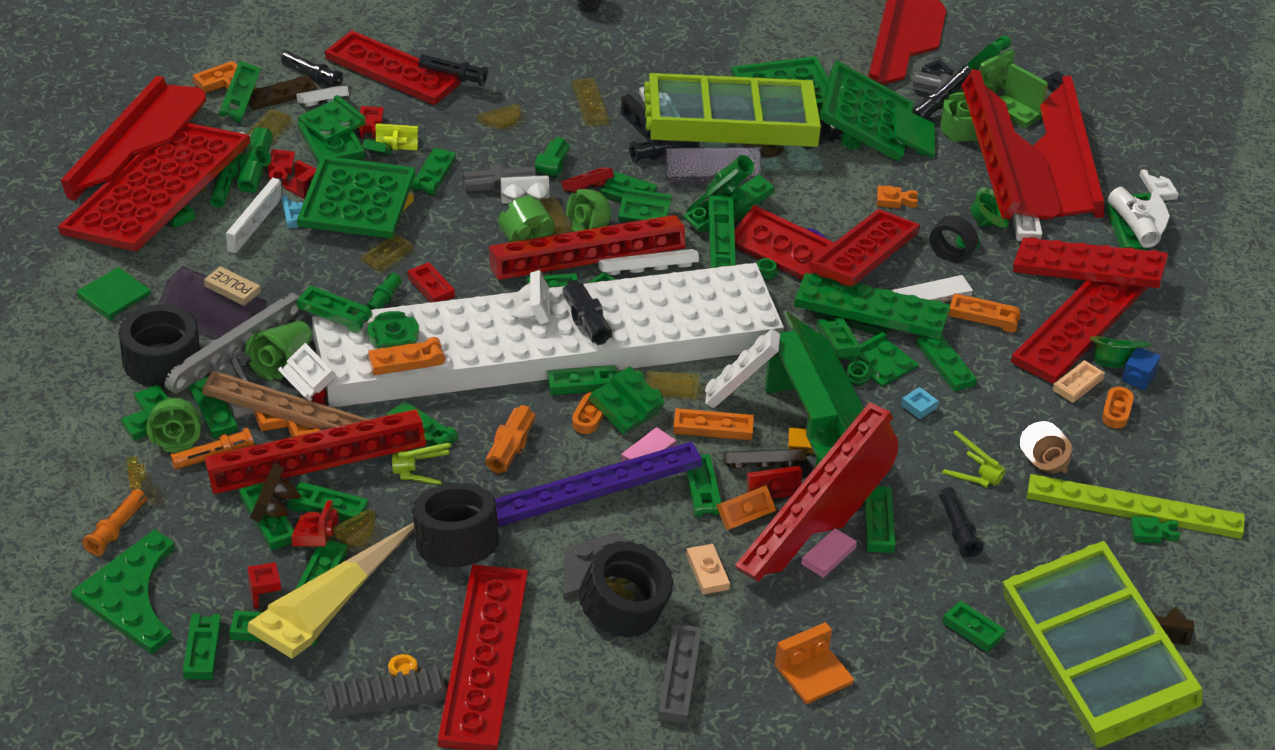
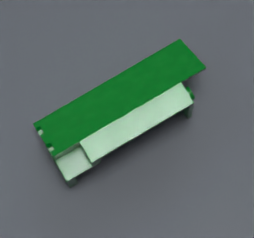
[764,310,864,468]

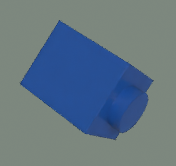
[1122,348,1161,390]

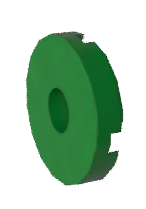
[368,311,419,349]

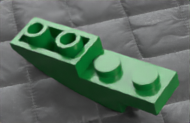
[683,174,775,232]

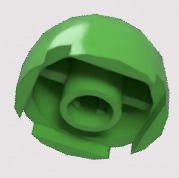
[566,189,612,232]
[147,398,201,453]

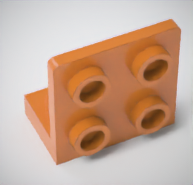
[774,622,854,704]

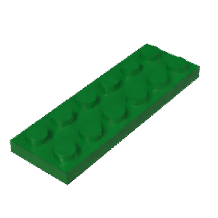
[794,273,951,339]

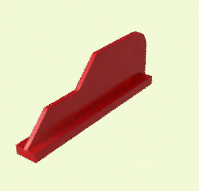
[867,0,946,85]
[962,69,1061,220]
[1033,75,1104,218]
[61,76,207,201]
[735,402,898,582]

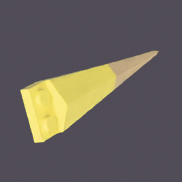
[248,522,414,659]

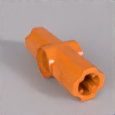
[485,405,535,474]

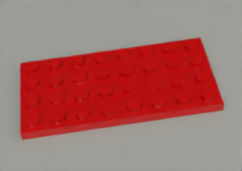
[58,123,251,252]

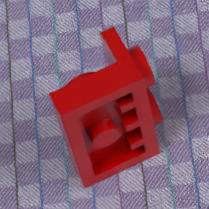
[291,500,339,546]

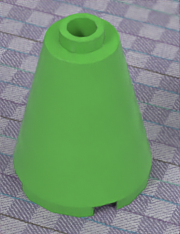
[245,321,313,381]

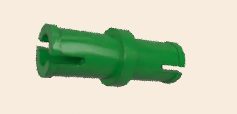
[365,272,402,310]

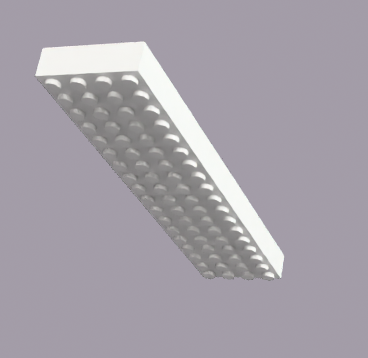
[312,263,784,407]

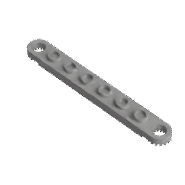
[165,292,301,393]

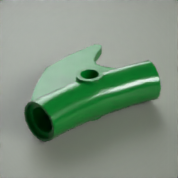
[686,155,755,213]

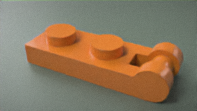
[948,293,1021,333]
[368,337,446,375]

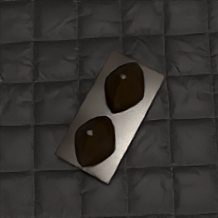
[249,464,301,523]
[1132,606,1194,646]

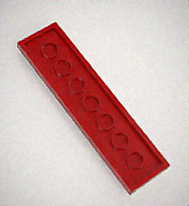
[1011,280,1149,384]
[438,564,528,750]

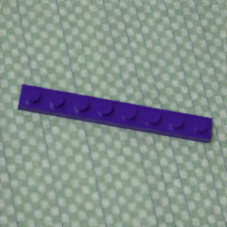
[495,441,702,527]

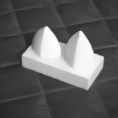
[501,176,549,203]
[511,270,549,324]

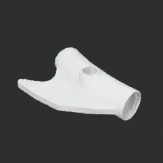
[1108,187,1170,248]

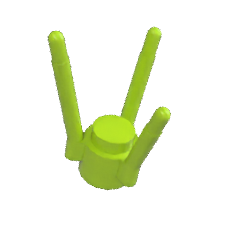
[942,431,1006,488]
[392,443,451,485]

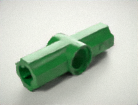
[237,127,273,193]

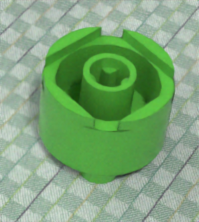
[940,92,978,142]
[498,196,555,242]

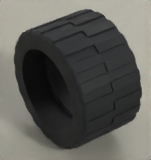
[118,304,200,387]
[412,483,499,568]
[579,541,673,637]

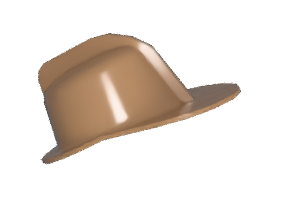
[1020,421,1072,474]

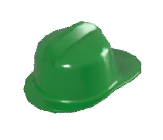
[970,187,1009,228]
[1090,336,1152,368]

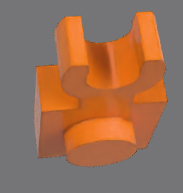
[877,186,918,208]

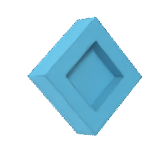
[901,387,939,419]

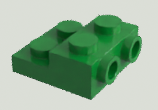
[588,366,665,435]

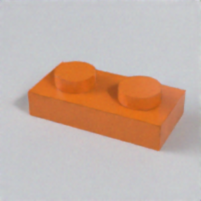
[716,485,776,530]

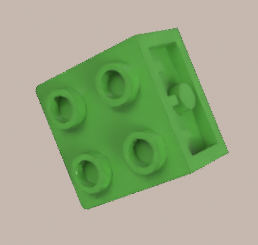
[979,49,1015,93]
[1000,64,1048,129]

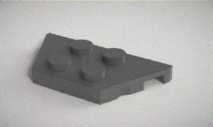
[562,533,629,600]

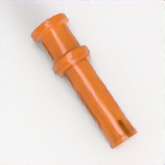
[170,428,254,471]
[82,489,147,557]

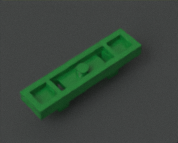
[708,196,736,268]

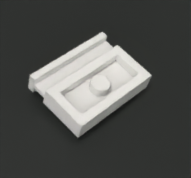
[296,86,349,107]
[278,343,337,402]

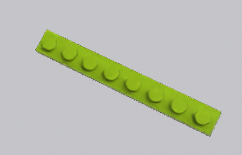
[1026,474,1245,539]

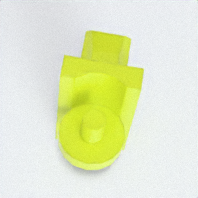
[376,124,419,151]

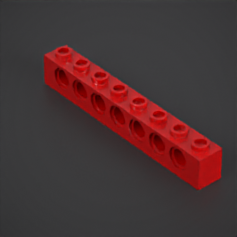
[489,215,685,280]
[204,409,427,494]

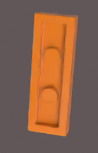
[673,408,754,441]

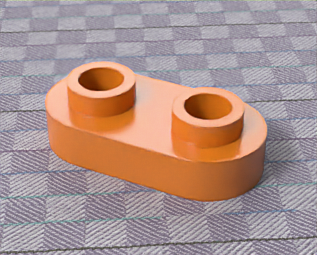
[1102,387,1134,429]
[572,392,605,434]

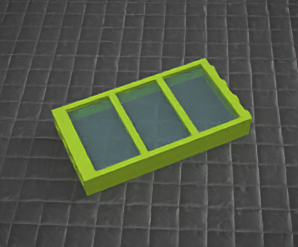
[644,73,821,147]
[1003,541,1202,748]

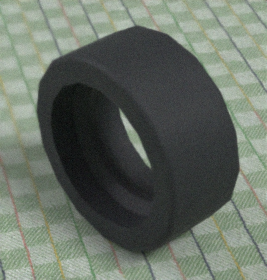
[929,215,978,263]

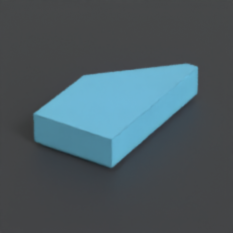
[281,195,303,228]

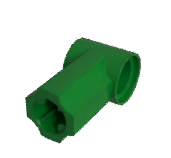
[535,137,570,178]

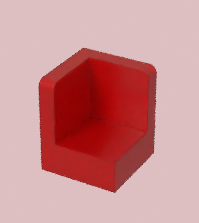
[284,160,316,199]
[247,562,281,609]

